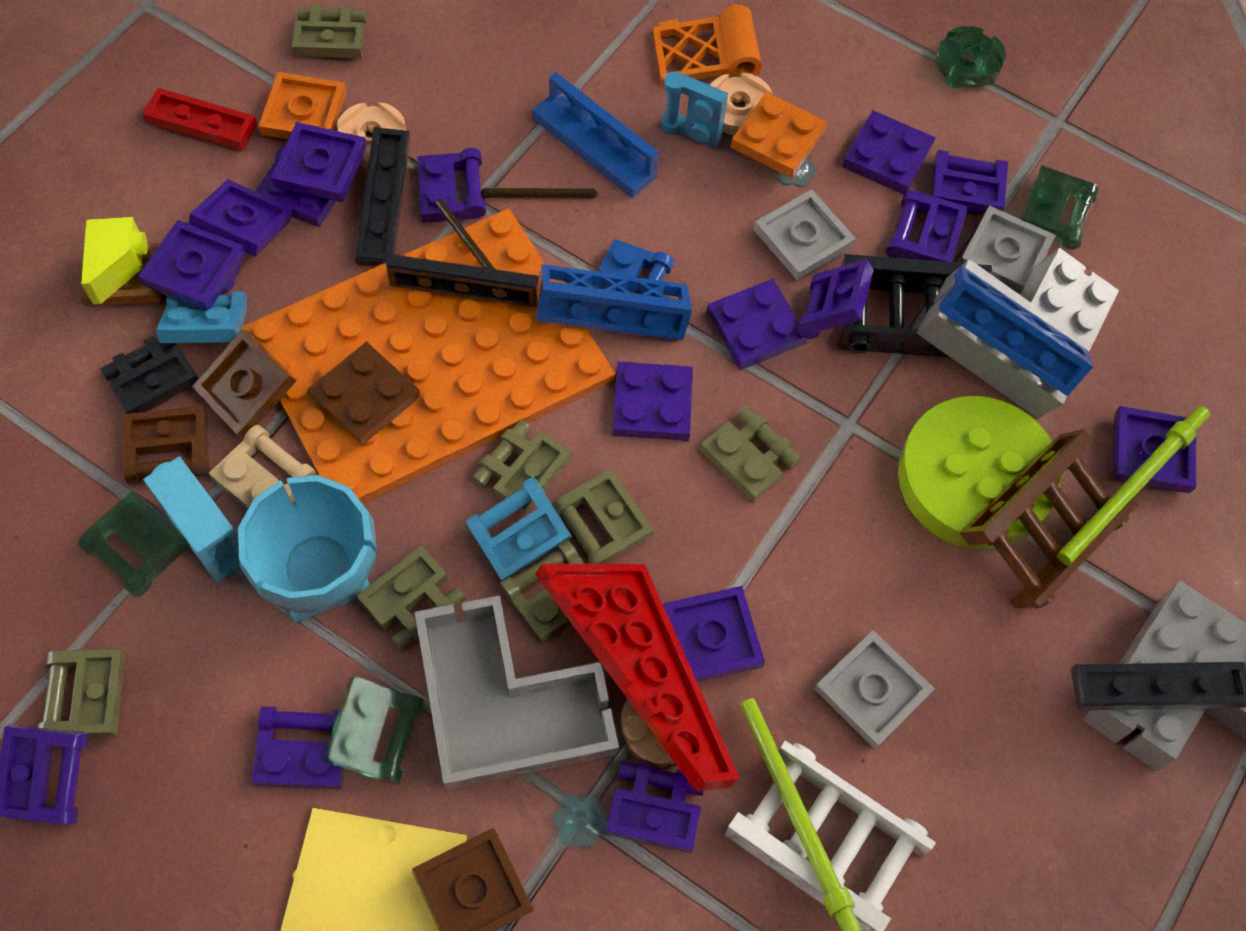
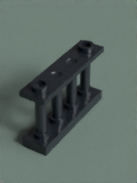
[838,254,992,358]

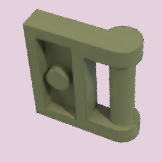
[552,468,654,564]
[499,540,584,644]
[37,649,126,737]

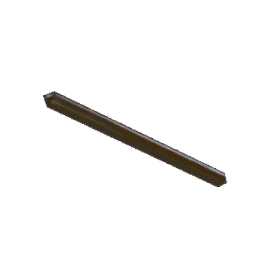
[481,188,598,197]
[435,199,495,269]

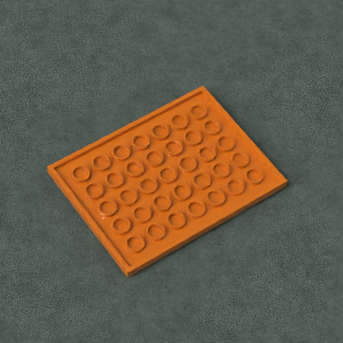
[242,208,616,504]

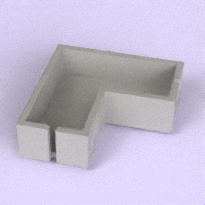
[916,248,1119,418]
[1083,580,1246,771]
[415,596,619,790]

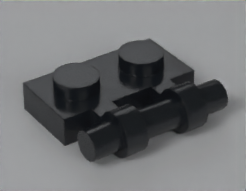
[100,336,199,414]

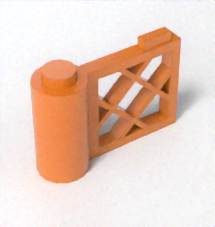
[652,4,762,86]

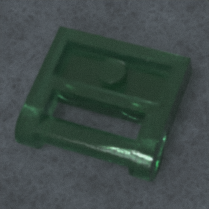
[1021,165,1099,250]
[78,491,190,597]
[323,676,424,784]

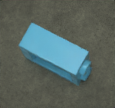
[143,456,240,583]

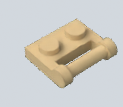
[209,425,317,509]

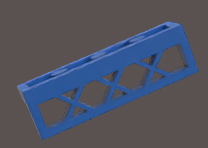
[532,72,659,198]
[536,264,692,340]
[938,265,1094,396]

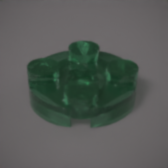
[936,26,1006,88]

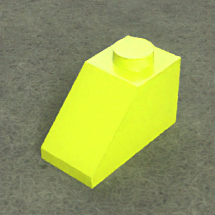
[81,217,148,305]

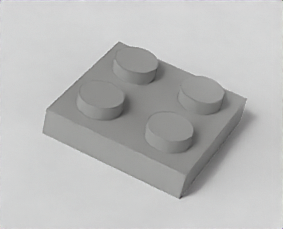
[753,189,856,280]
[960,205,1056,294]
[814,630,935,750]

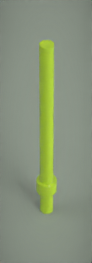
[1057,406,1210,565]
[739,698,862,931]

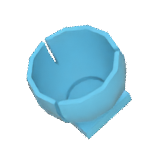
[238,475,377,623]

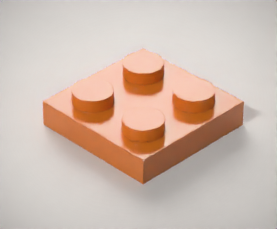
[258,72,347,139]
[731,92,828,178]

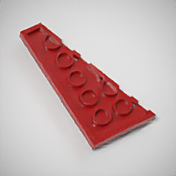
[535,564,740,791]

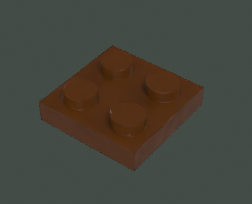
[192,329,297,438]
[307,341,421,446]
[412,828,533,931]

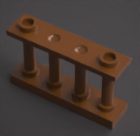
[960,429,1139,608]

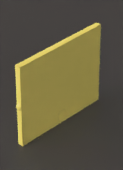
[281,808,468,931]

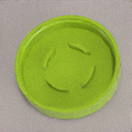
[898,396,1062,550]

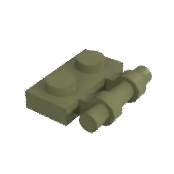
[291,4,367,58]
[700,406,802,503]
[472,420,572,515]
[356,545,466,651]

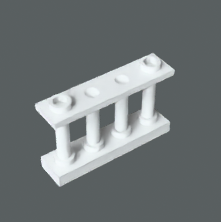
[724,741,936,931]

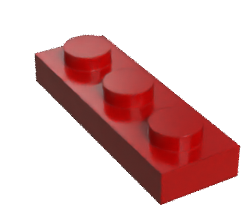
[142,88,257,151]

